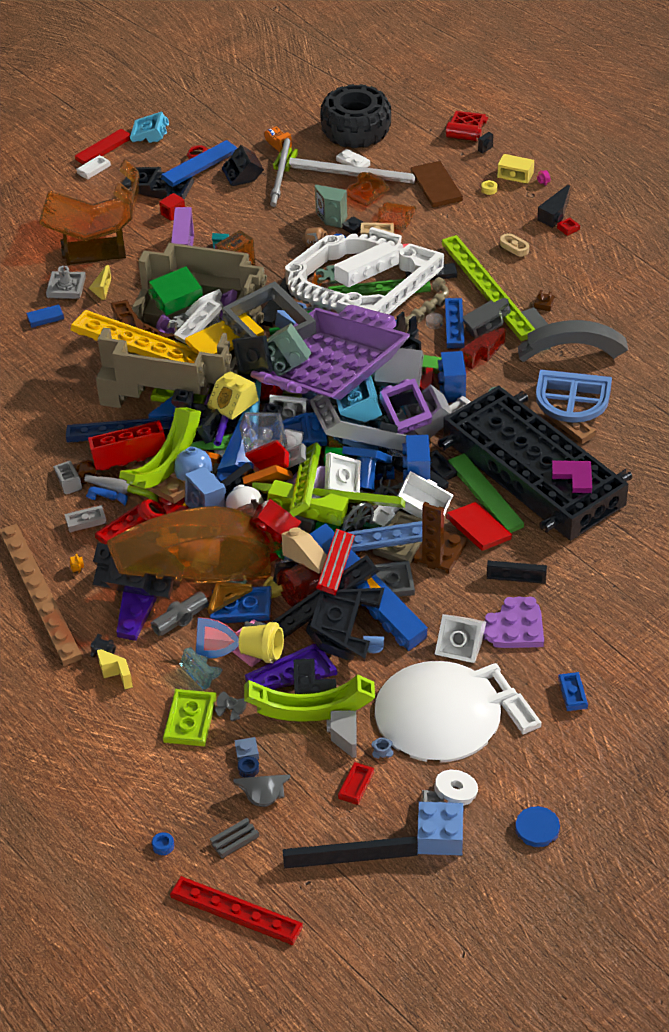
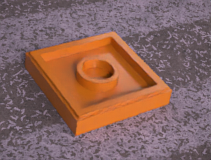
[242,465,293,487]

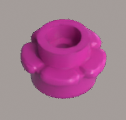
[537,170,551,185]

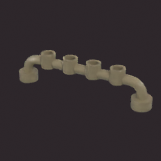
[405,277,449,330]

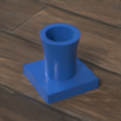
[342,446,392,491]

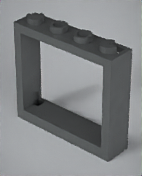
[222,281,316,340]

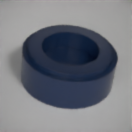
[238,756,259,778]

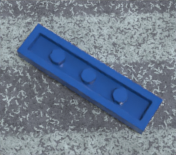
[445,298,464,349]

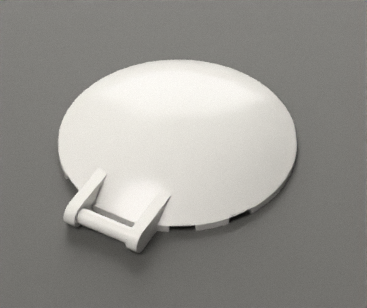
[375,661,518,763]

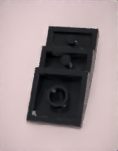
[121,167,194,199]

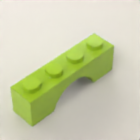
[267,480,349,526]

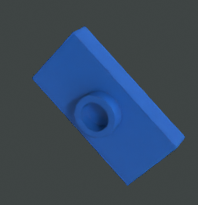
[558,672,588,711]

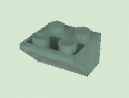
[267,323,311,376]

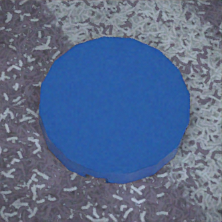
[515,806,560,847]

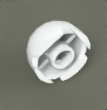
[225,485,264,520]

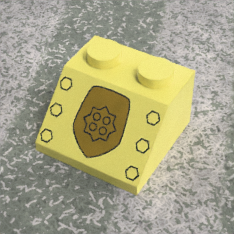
[207,371,259,420]

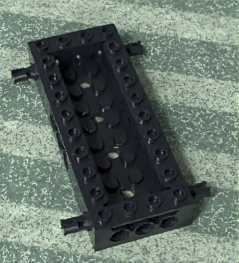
[437,386,632,541]

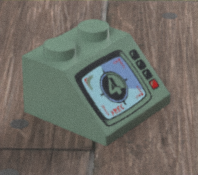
[315,185,347,228]

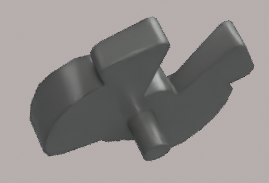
[215,692,247,721]

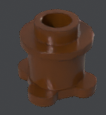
[76,460,98,484]

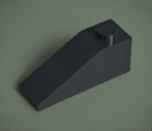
[537,185,570,228]

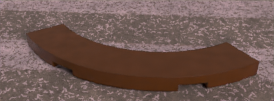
[111,299,187,345]

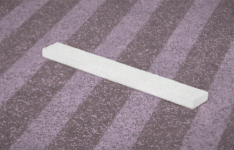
[289,158,415,184]

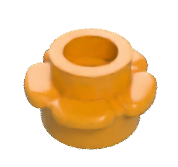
[69,554,84,573]

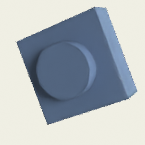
[235,737,259,762]

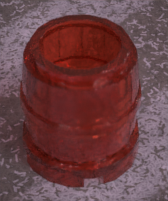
[277,563,321,607]

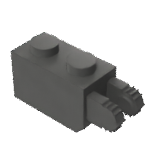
[462,298,511,340]

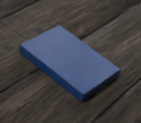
[209,586,272,623]

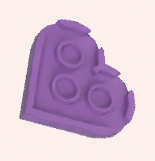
[483,597,544,648]

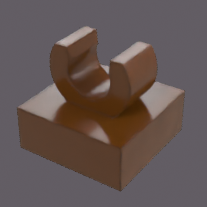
[534,290,555,311]

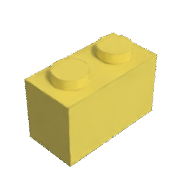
[497,154,534,184]

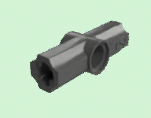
[151,591,209,636]

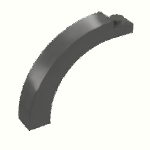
[518,320,628,362]

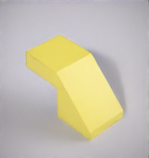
[97,649,133,689]

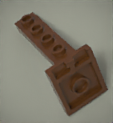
[413,502,468,574]

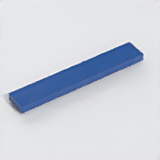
[161,140,237,187]

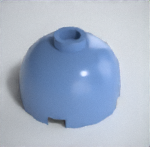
[175,447,212,481]

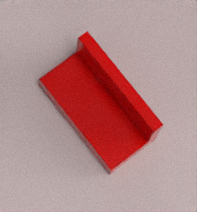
[245,440,289,472]

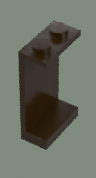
[60,225,126,265]

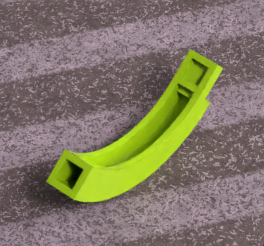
[119,407,201,489]
[244,674,375,722]

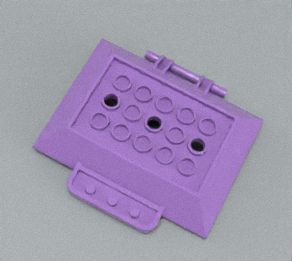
[251,305,410,400]

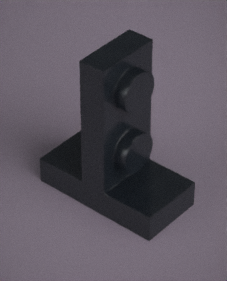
[193,409,222,444]

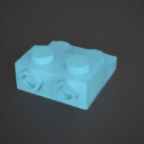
[130,111,169,143]

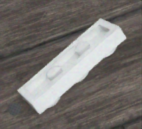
[174,298,222,344]

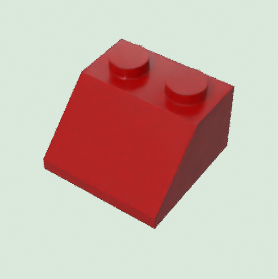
[252,499,301,543]

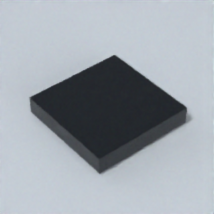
[232,335,274,375]

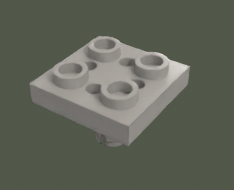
[46,266,86,299]

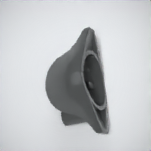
[233,775,290,807]

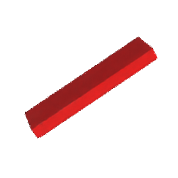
[75,129,131,165]

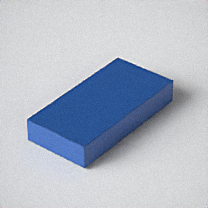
[26,305,64,328]

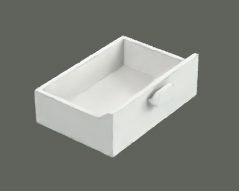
[397,471,453,519]

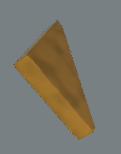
[207,582,253,614]

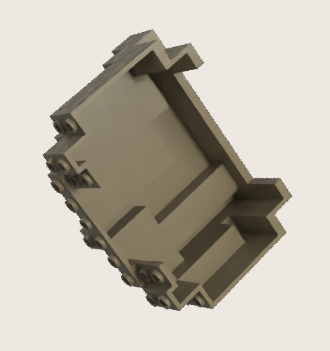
[96,243,267,408]

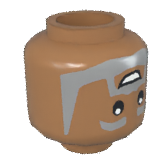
[302,227,328,248]

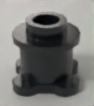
[90,634,116,658]

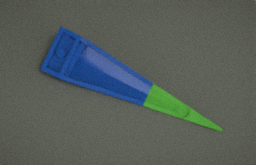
[191,412,327,450]

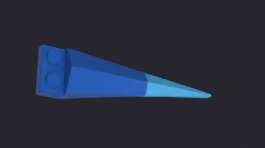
[216,380,261,492]

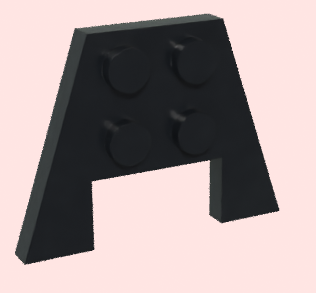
[310,587,385,662]

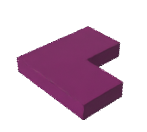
[552,461,592,493]

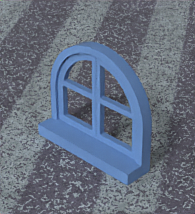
[536,370,612,423]

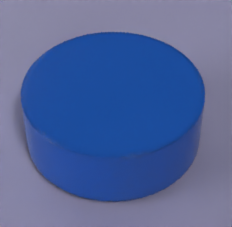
[152,832,174,855]

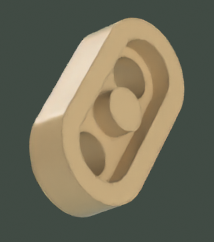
[500,234,529,257]

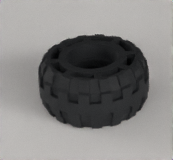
[320,84,391,148]

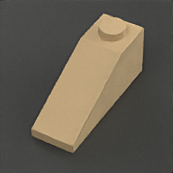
[282,528,327,574]

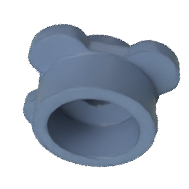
[372,738,393,758]

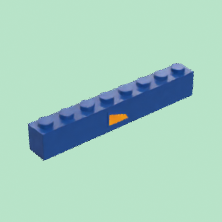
[310,523,428,651]

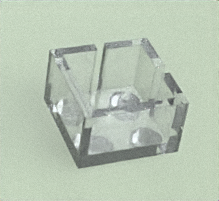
[239,412,287,453]

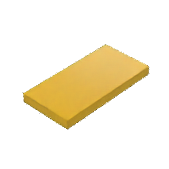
[185,313,264,355]

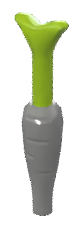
[85,475,158,502]

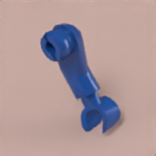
[86,487,128,505]

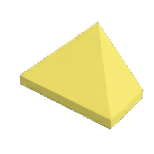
[89,265,111,300]

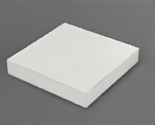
[324,452,361,493]

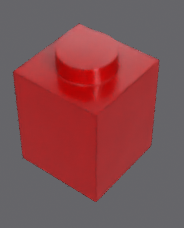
[159,193,185,221]

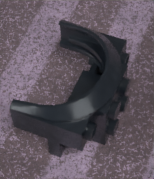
[92,539,184,600]

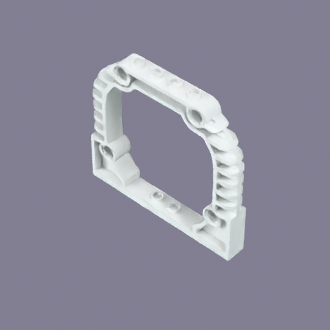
[285,234,444,314]

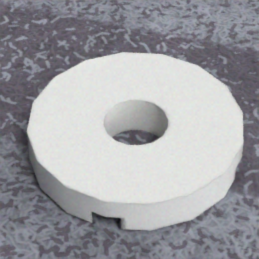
[434,770,478,805]

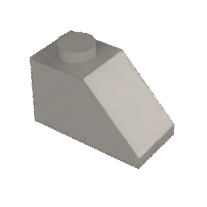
[327,711,357,758]

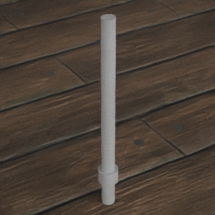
[270,138,290,207]

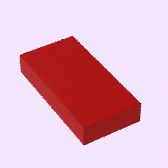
[338,762,374,805]

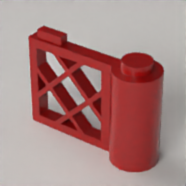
[446,111,488,141]

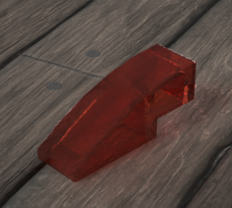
[461,328,506,369]

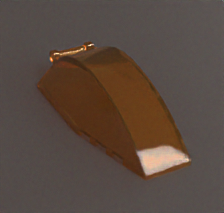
[107,506,282,583]

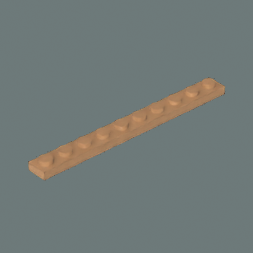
[0,523,82,666]

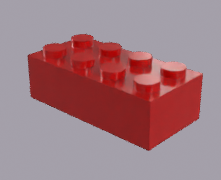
[88,420,166,471]

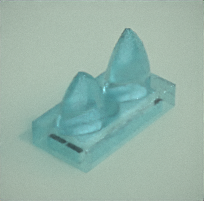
[180,647,222,689]

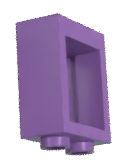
[380,378,432,434]

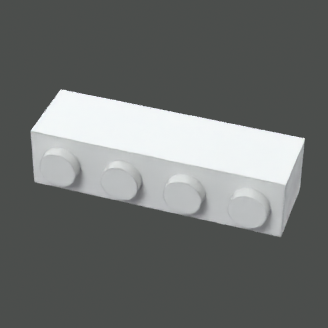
[334,242,399,287]

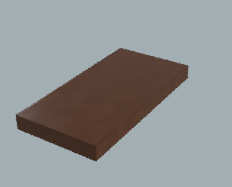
[411,161,463,207]

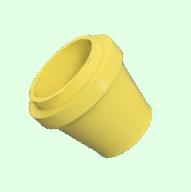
[239,622,284,664]

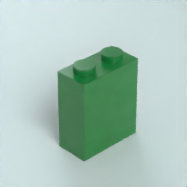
[148,266,203,316]

